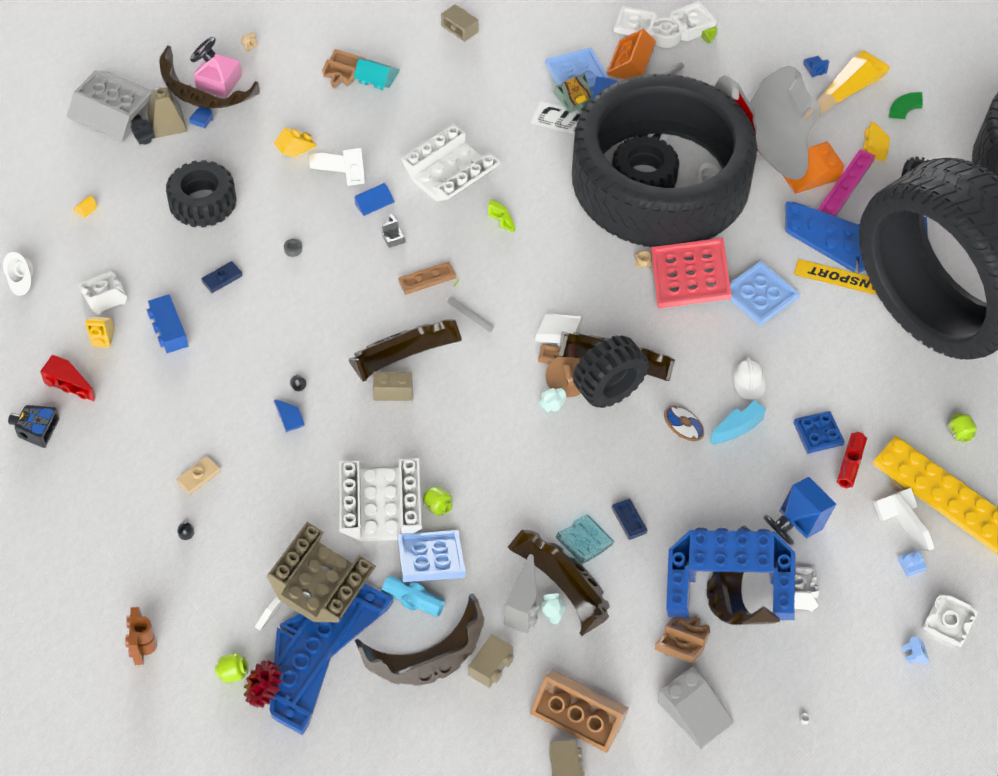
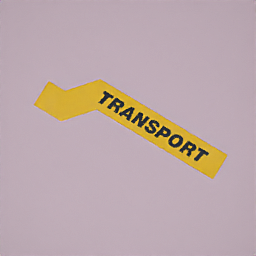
[794,259,878,296]

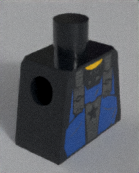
[8,405,60,448]

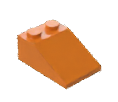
[782,141,845,194]

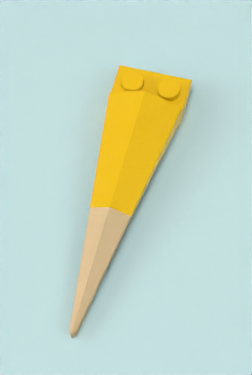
[803,50,890,119]

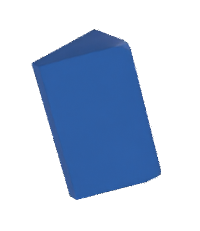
[354,183,394,216]

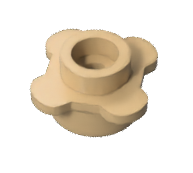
[241,32,258,52]
[634,250,653,268]

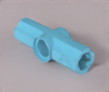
[382,575,445,617]

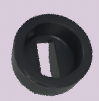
[290,375,306,392]
[177,522,194,540]

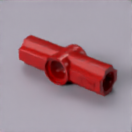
[836,432,867,489]

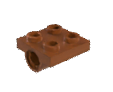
[125,607,157,665]

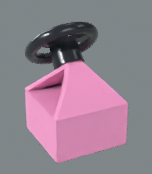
[190,36,242,98]

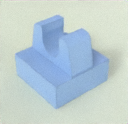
[898,550,927,577]
[902,636,930,664]

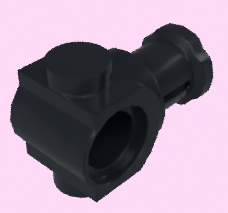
[130,114,155,145]

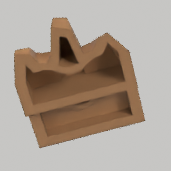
[322,49,365,88]
[655,616,710,664]

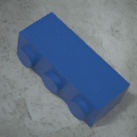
[146,294,188,353]

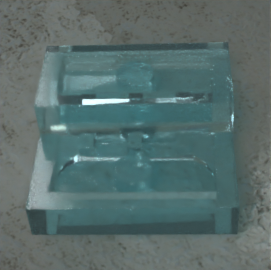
[556,515,615,564]

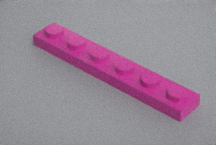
[818,149,876,216]

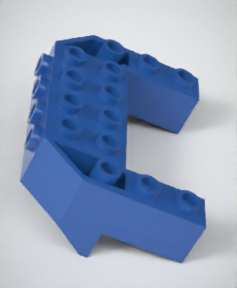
[666,528,796,620]

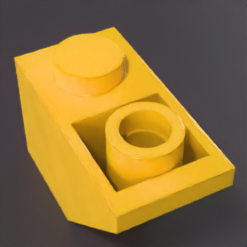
[863,122,890,161]
[274,127,317,157]
[85,317,114,347]

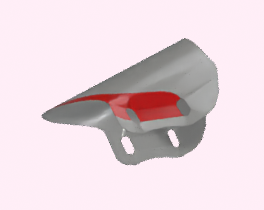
[715,66,820,180]

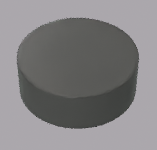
[284,239,302,257]

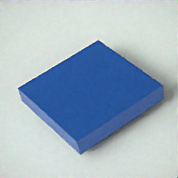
[793,411,845,454]

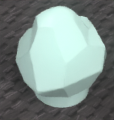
[538,388,566,413]
[541,593,566,625]

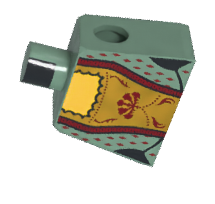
[553,73,592,115]

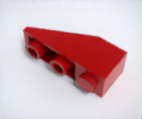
[40,355,95,402]

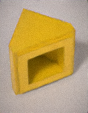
[73,195,97,218]

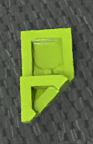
[701,27,718,44]
[488,199,516,233]

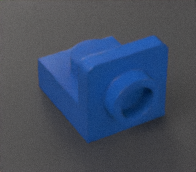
[803,55,829,77]

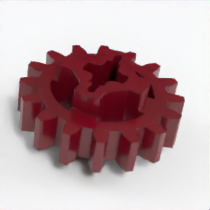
[244,660,282,708]

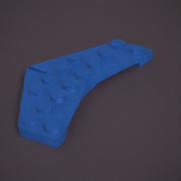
[785,201,928,273]
[270,584,393,735]

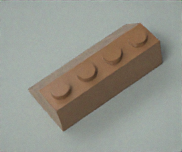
[530,670,629,753]

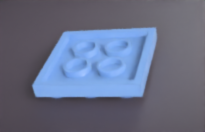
[545,47,609,91]
[729,261,800,326]
[398,530,465,582]

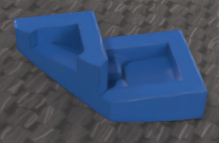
[189,107,213,128]
[274,399,305,432]

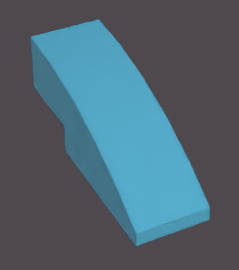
[710,400,766,445]

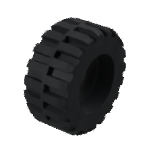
[612,135,679,188]
[166,160,237,228]
[573,335,649,408]

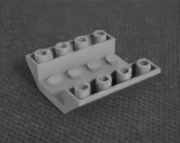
[67,70,153,142]

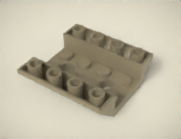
[267,522,376,622]

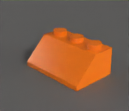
[606,28,656,79]

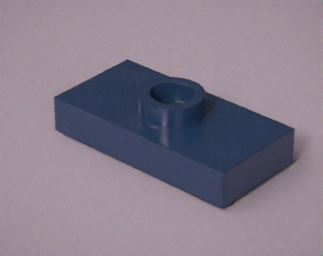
[201,261,243,293]
[611,498,648,540]

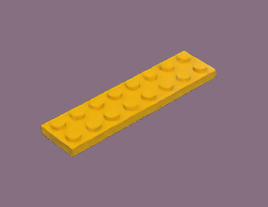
[872,436,998,554]

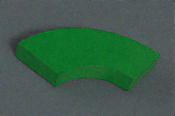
[888,92,923,119]

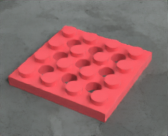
[651,238,732,309]

